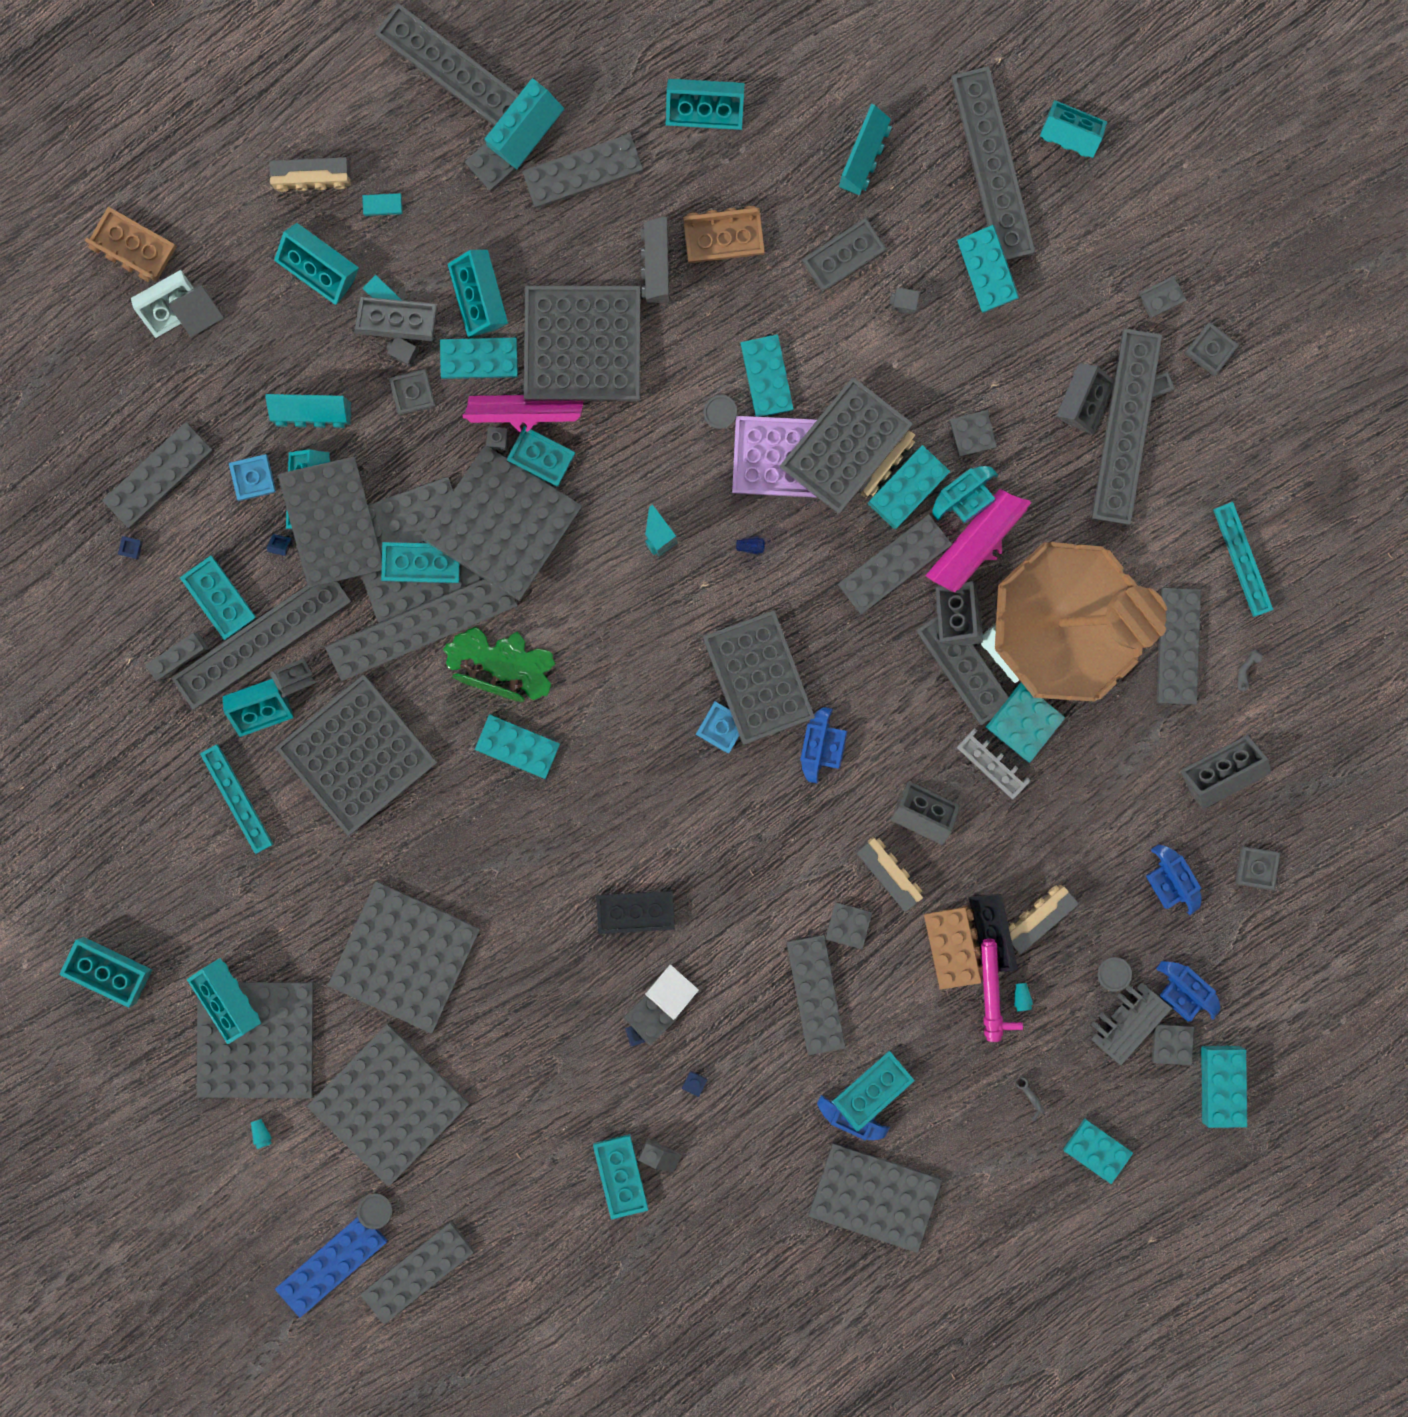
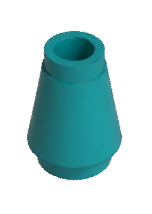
[1014,983,1034,1011]
[251,1119,272,1149]

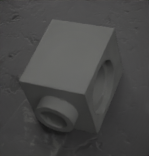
[889,287,920,315]
[387,338,419,367]
[486,427,510,451]

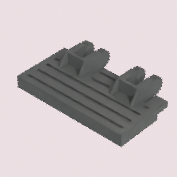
[1091,983,1172,1066]

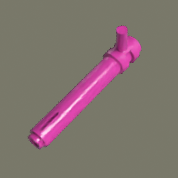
[981,939,1023,1042]

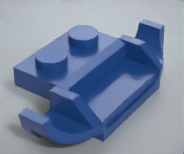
[800,707,848,784]
[1146,845,1202,915]
[1156,961,1220,1022]
[817,1086,890,1141]

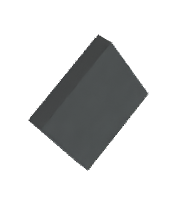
[168,284,224,337]
[1184,322,1239,376]
[389,369,436,416]
[1235,846,1281,890]

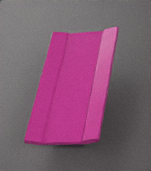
[463,395,584,432]
[925,489,1031,592]

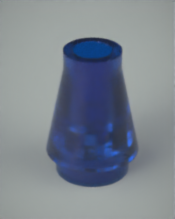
[736,536,765,555]

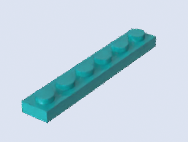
[1213,502,1273,617]
[200,744,274,854]

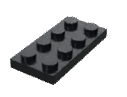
[596,891,675,934]
[969,894,1018,972]

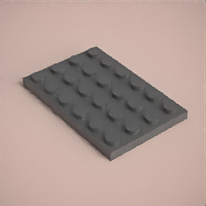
[779,377,913,515]
[278,457,382,588]
[702,610,815,745]
[808,1142,942,1253]

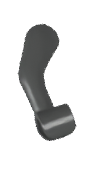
[1237,650,1263,691]
[1015,1076,1045,1121]

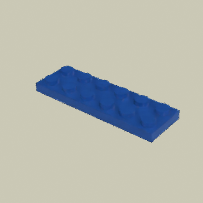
[275,1216,388,1318]

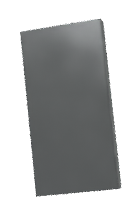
[802,218,887,293]
[355,297,437,341]

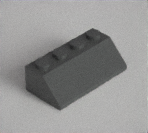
[641,217,669,304]
[1180,735,1271,809]

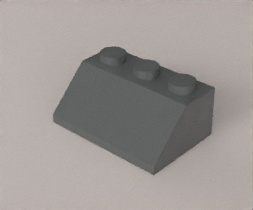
[1057,363,1114,435]
[935,581,983,646]
[891,781,960,845]

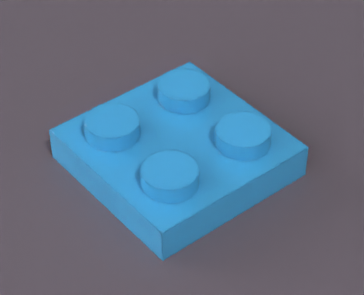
[229,454,276,501]
[695,701,739,754]

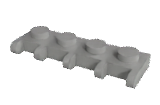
[956,728,1031,800]

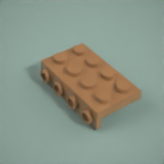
[683,206,765,264]
[85,207,177,282]
[924,905,983,990]

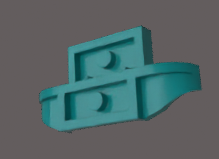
[932,466,999,524]

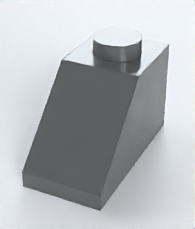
[638,1138,682,1172]

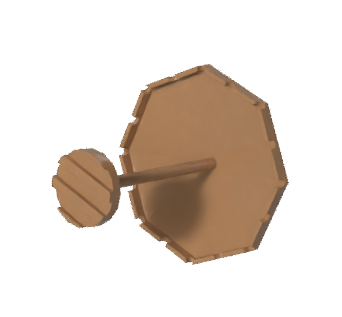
[995,542,1167,702]

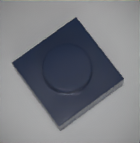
[267,534,292,556]
[118,536,143,560]
[625,1026,645,1047]
[682,1070,707,1097]

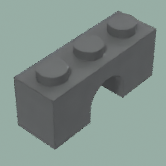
[145,633,210,681]

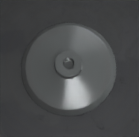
[703,395,737,429]
[1098,957,1132,992]
[357,1194,392,1229]

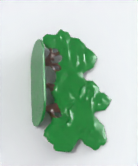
[443,627,555,702]

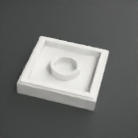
[645,965,699,1020]

